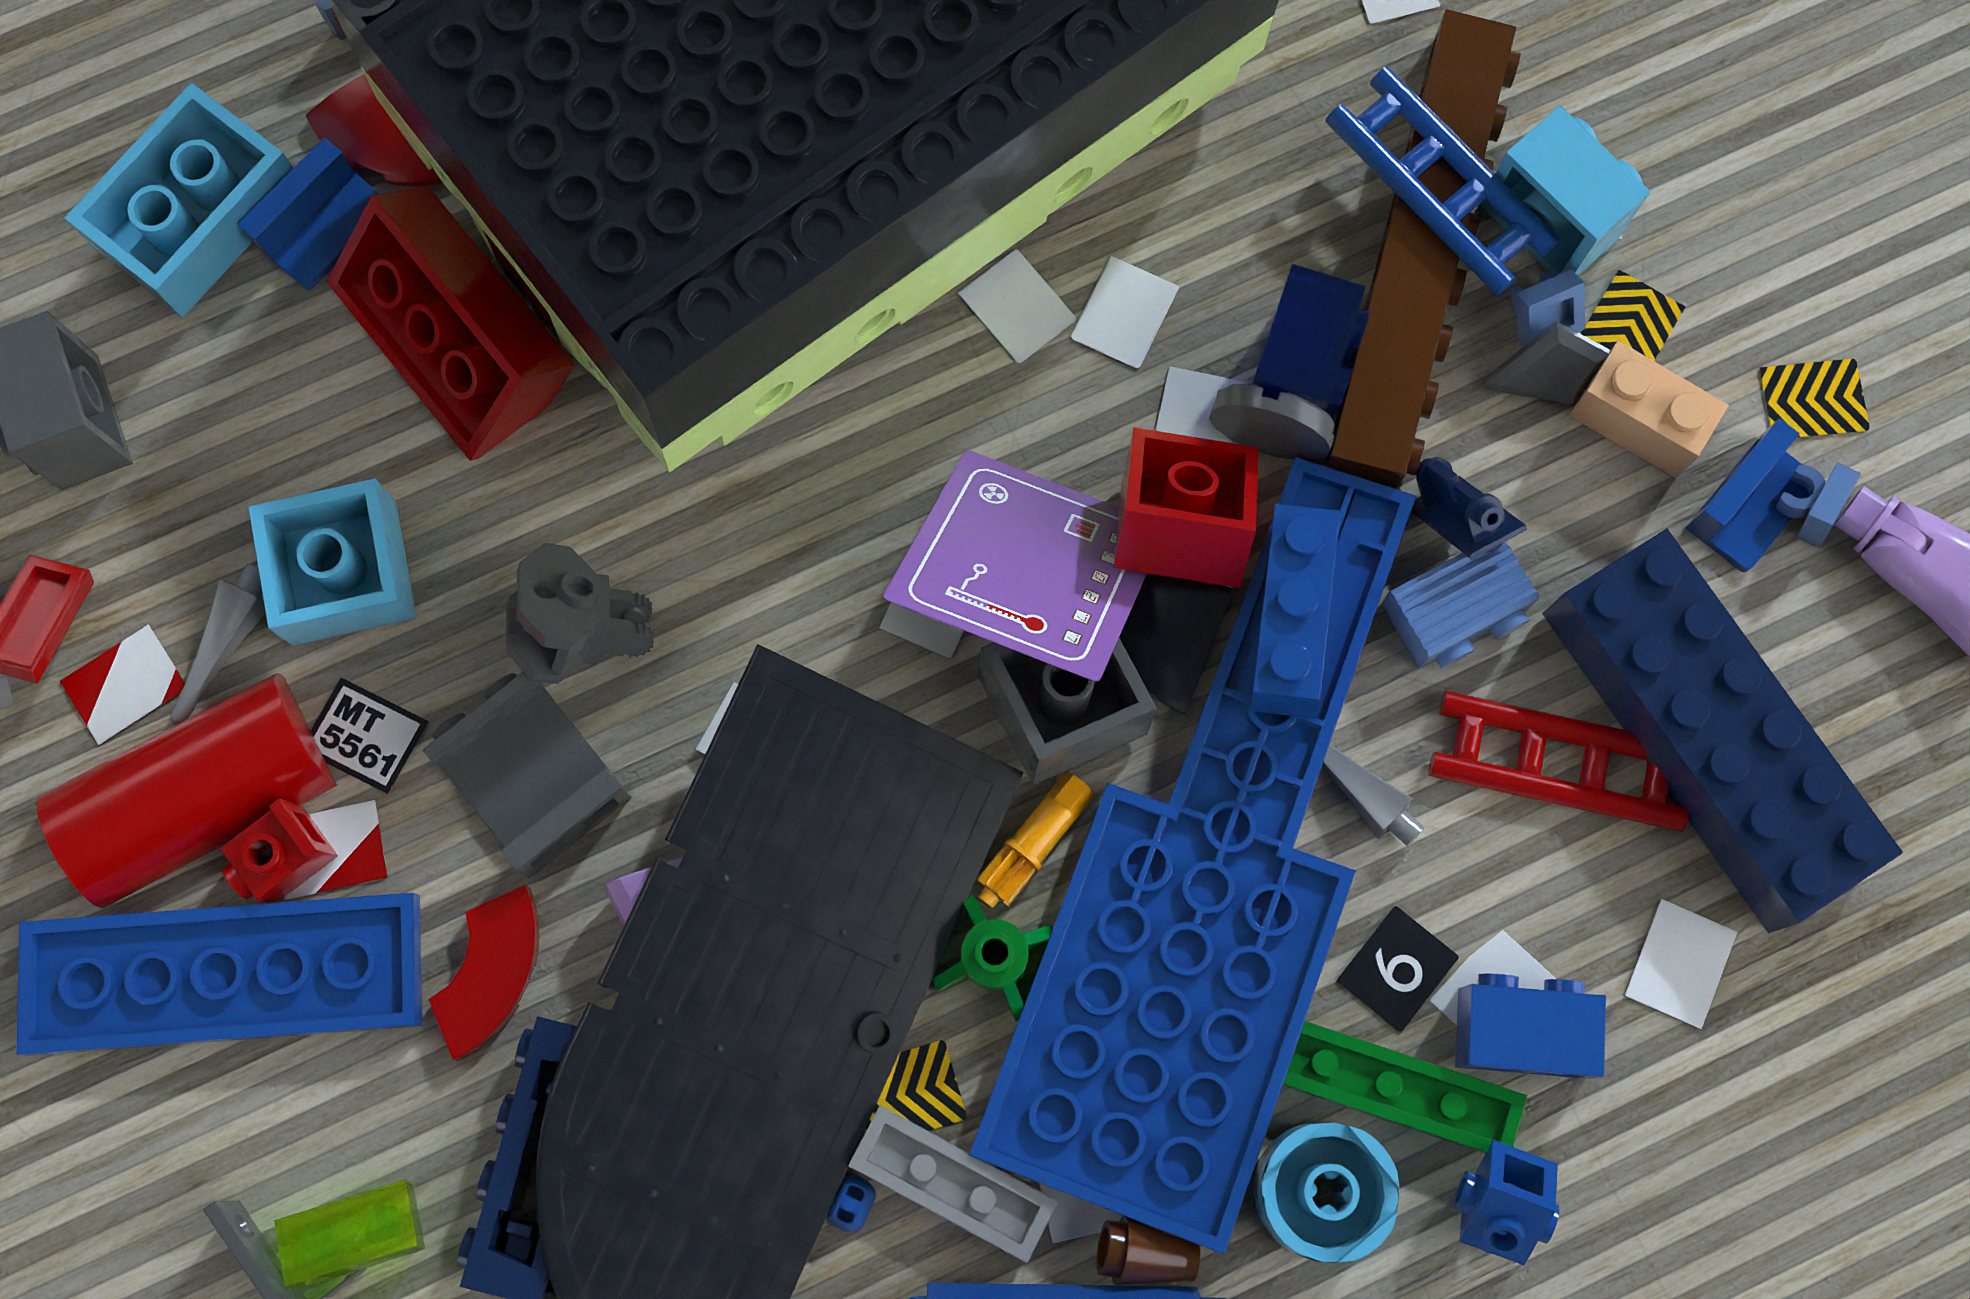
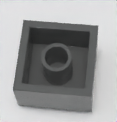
[0,311,133,490]
[977,638,1157,785]

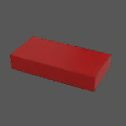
[0,554,94,684]

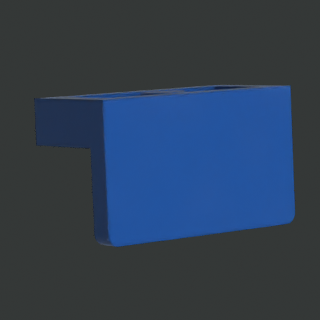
[237,137,380,290]
[1685,418,1810,572]

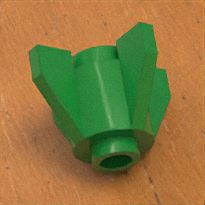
[932,895,1053,1022]

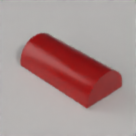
[36,673,337,908]

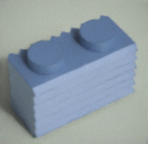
[1381,542,1540,669]

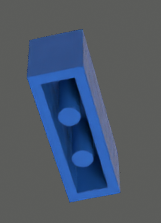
[1250,503,1341,719]

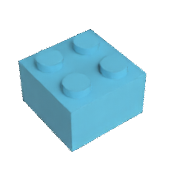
[1479,105,1651,276]
[248,478,417,646]

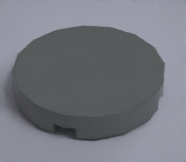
[1209,384,1336,460]

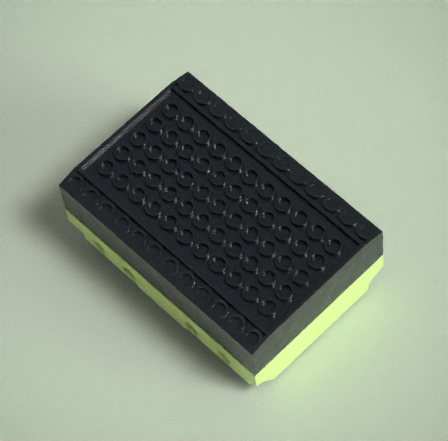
[329,0,1278,473]

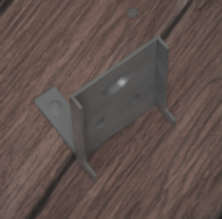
[203,1201,367,1299]

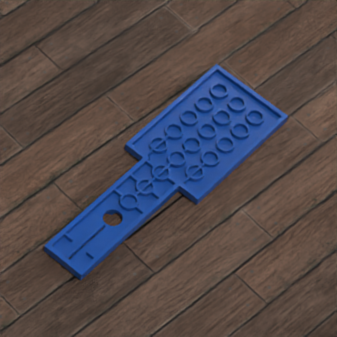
[969,457,1416,1255]

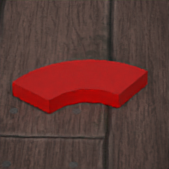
[428,885,540,1061]

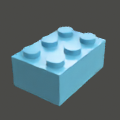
[64,82,294,318]

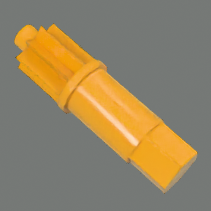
[977,772,1095,909]

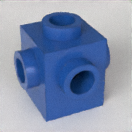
[1453,1140,1559,1266]

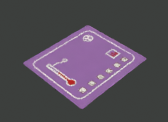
[883,451,1146,681]

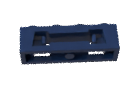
[457,1016,577,1299]

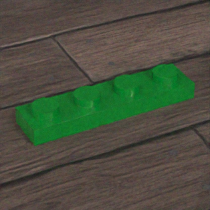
[1283,1021,1528,1154]

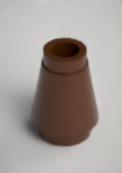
[1096,1216,1200,1285]

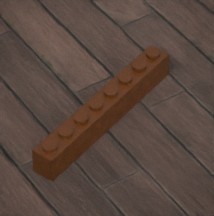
[1324,9,1521,489]

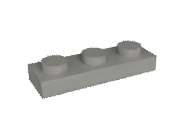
[848,1105,1058,1263]

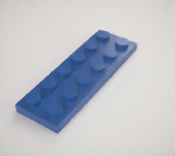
[16,893,422,1056]

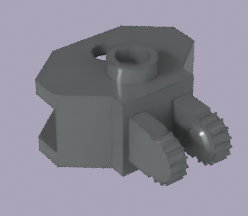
[506,543,654,684]

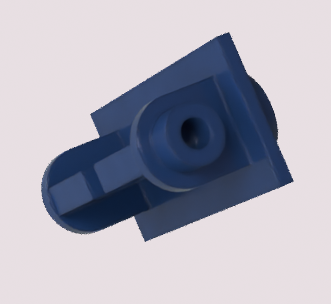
[1411,457,1527,560]

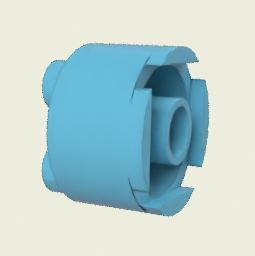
[1252,1122,1399,1263]

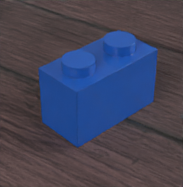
[1455,973,1606,1079]

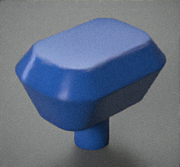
[827,1176,876,1232]

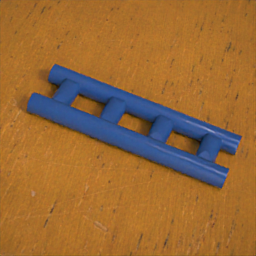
[1325,66,1561,296]

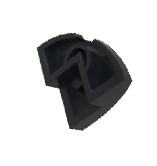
[1119,574,1234,715]

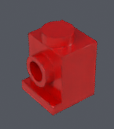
[220,798,338,903]

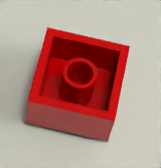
[1113,427,1259,588]

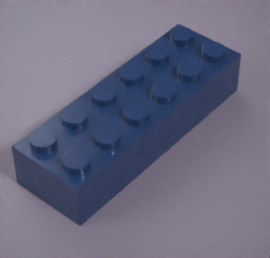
[1542,528,1903,933]

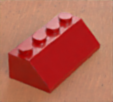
[326,186,575,461]

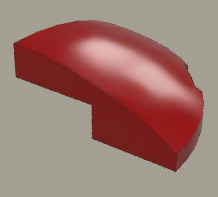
[305,74,443,187]

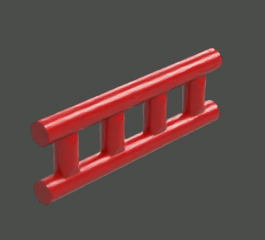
[1428,691,1689,832]

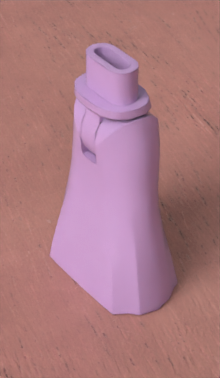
[1834,486,1970,658]

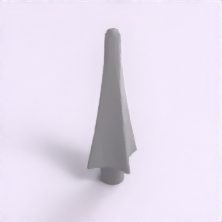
[171,563,266,725]
[1322,745,1425,846]

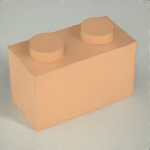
[1568,341,1729,479]

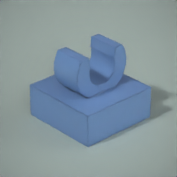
[1511,269,1585,346]
[1776,462,1861,548]

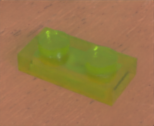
[274,1179,425,1290]

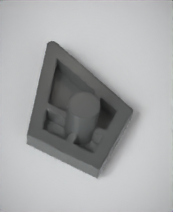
[1484,321,1610,405]

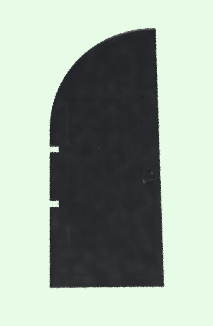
[536,644,1024,1299]

